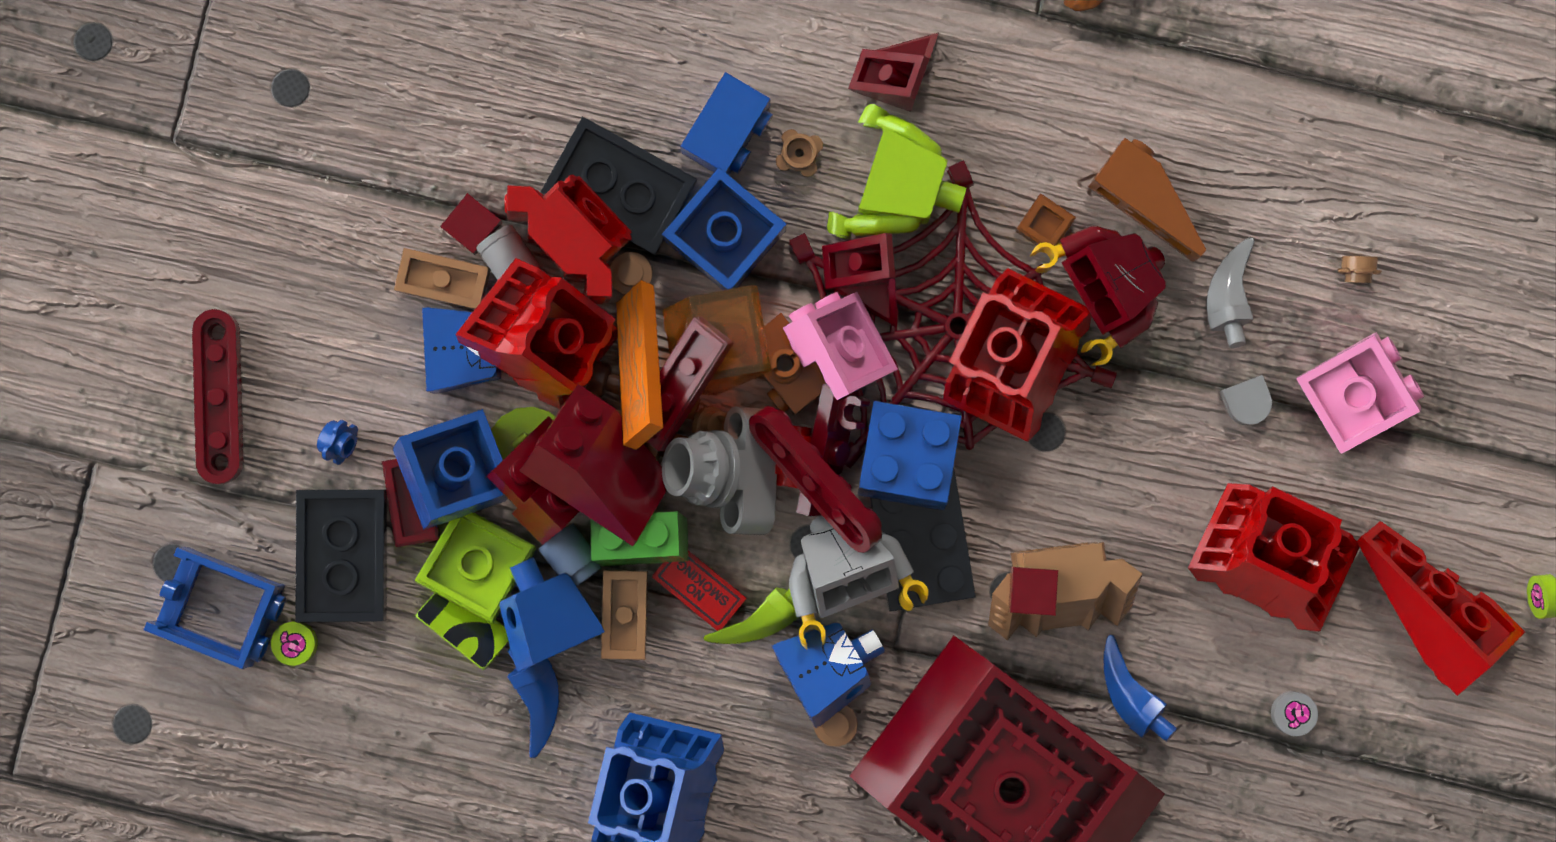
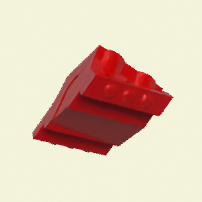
[504,174,632,304]
[456,258,618,409]
[943,268,1092,442]
[1188,483,1360,632]

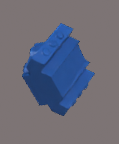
[588,712,724,842]

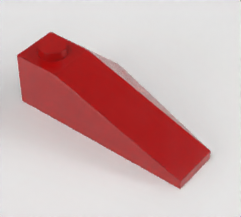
[1356,521,1525,696]

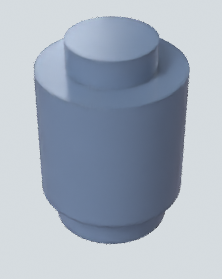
[538,523,601,587]

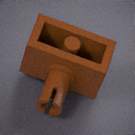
[739,313,826,416]

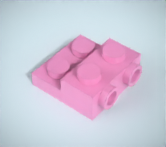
[783,292,898,400]
[1297,332,1424,454]

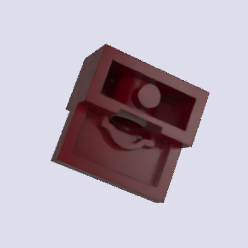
[487,416,580,545]

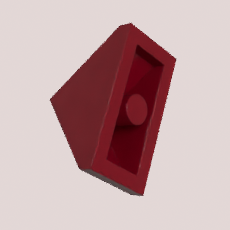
[848,32,939,112]
[822,233,896,327]

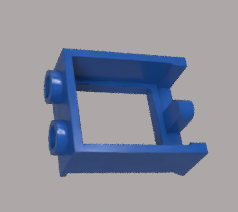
[144,547,286,669]

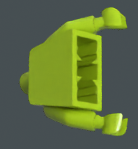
[827,104,967,239]

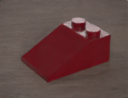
[520,384,667,546]

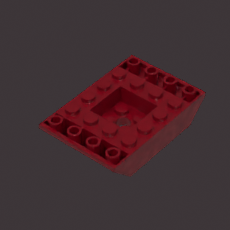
[849,635,1165,842]

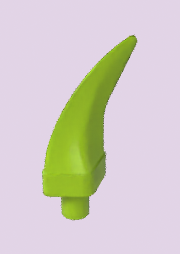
[704,587,799,644]

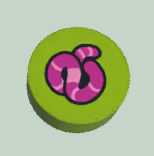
[1527,574,1556,619]
[271,621,318,666]

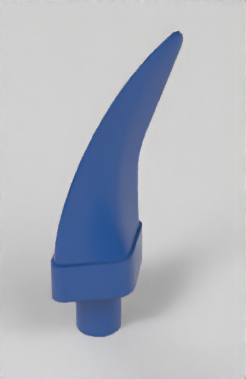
[1103,635,1177,742]
[507,648,559,758]

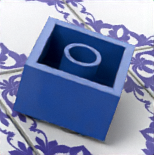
[662,167,787,297]
[858,401,962,510]
[393,409,508,530]

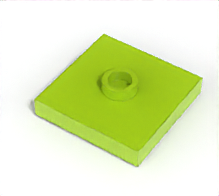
[415,513,536,624]

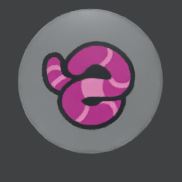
[1271,691,1318,736]

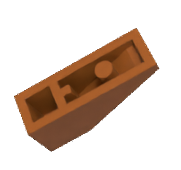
[1088,138,1206,262]

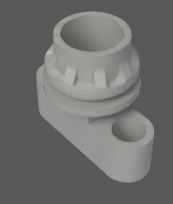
[662,406,777,535]

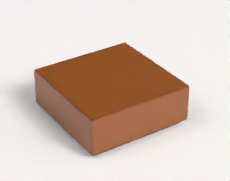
[1015,193,1076,246]

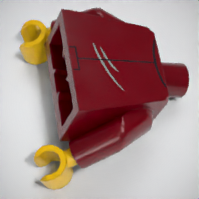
[1030,226,1166,366]

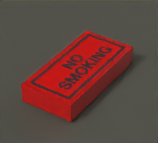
[652,550,747,631]

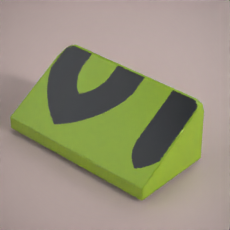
[415,593,509,670]

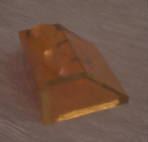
[663,285,771,395]

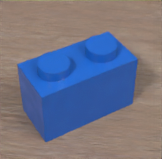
[680,72,773,175]

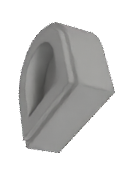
[1219,375,1272,425]

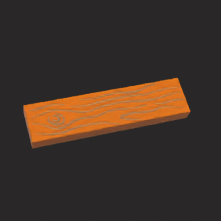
[616,280,663,450]

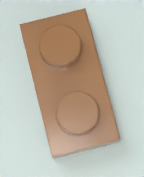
[394,248,491,310]
[601,570,648,660]

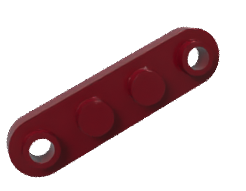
[192,309,244,484]
[749,406,882,553]

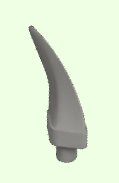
[1207,237,1255,348]

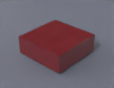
[440,193,503,255]
[1008,567,1059,616]

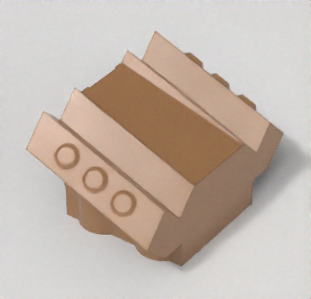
[988,542,1142,641]

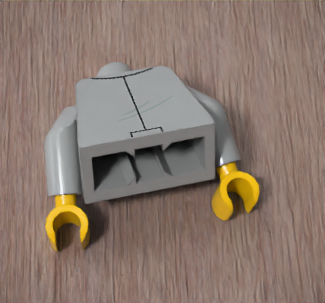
[789,516,928,649]

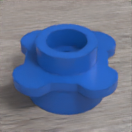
[317,420,358,465]

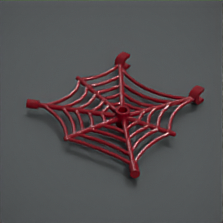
[789,160,1117,468]

